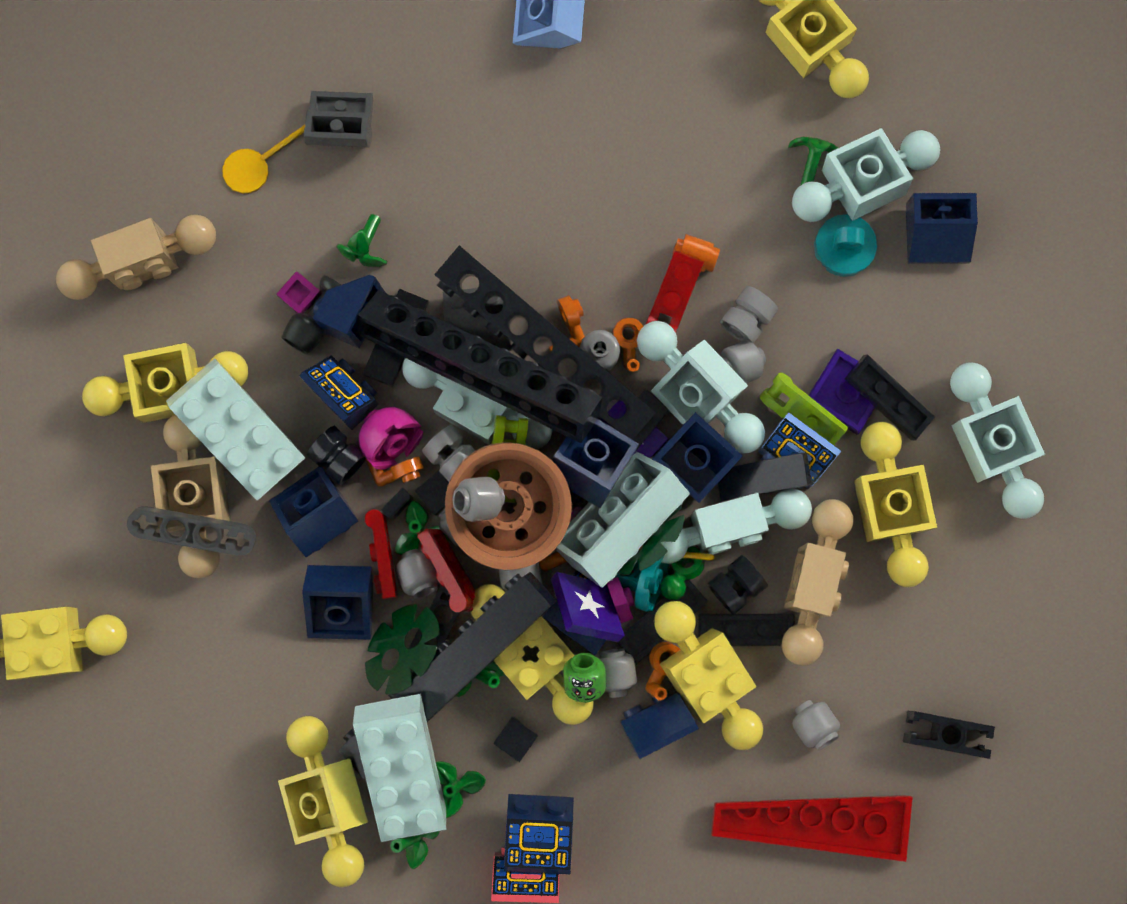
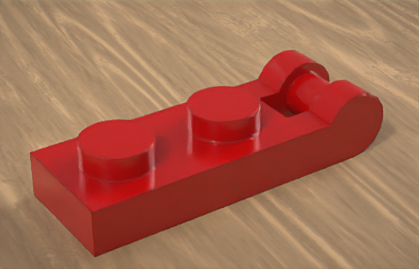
[645,250,704,332]
[365,509,398,600]
[417,528,475,612]

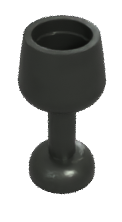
[281,275,341,355]

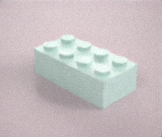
[166,358,305,500]
[556,452,690,588]
[353,694,446,842]

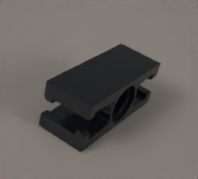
[903,710,995,759]

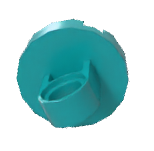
[814,214,877,277]
[614,556,669,612]

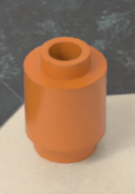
[672,234,720,273]

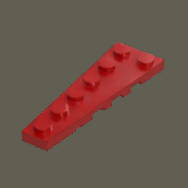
[711,795,913,862]

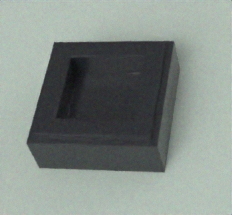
[415,471,449,516]
[380,487,413,521]
[493,717,538,762]

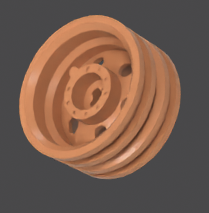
[445,442,572,570]

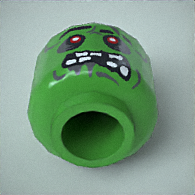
[563,653,606,703]

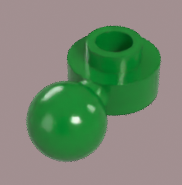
[660,546,705,600]

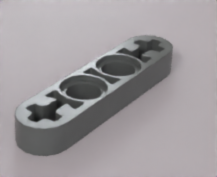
[127,506,256,556]

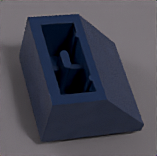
[906,193,978,264]

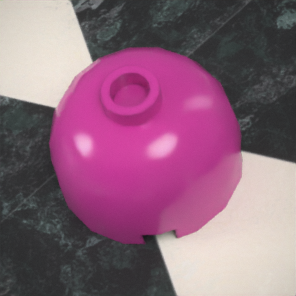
[359,407,423,470]

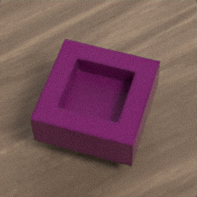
[276,271,322,314]
[607,577,635,623]

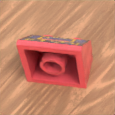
[491,847,559,903]

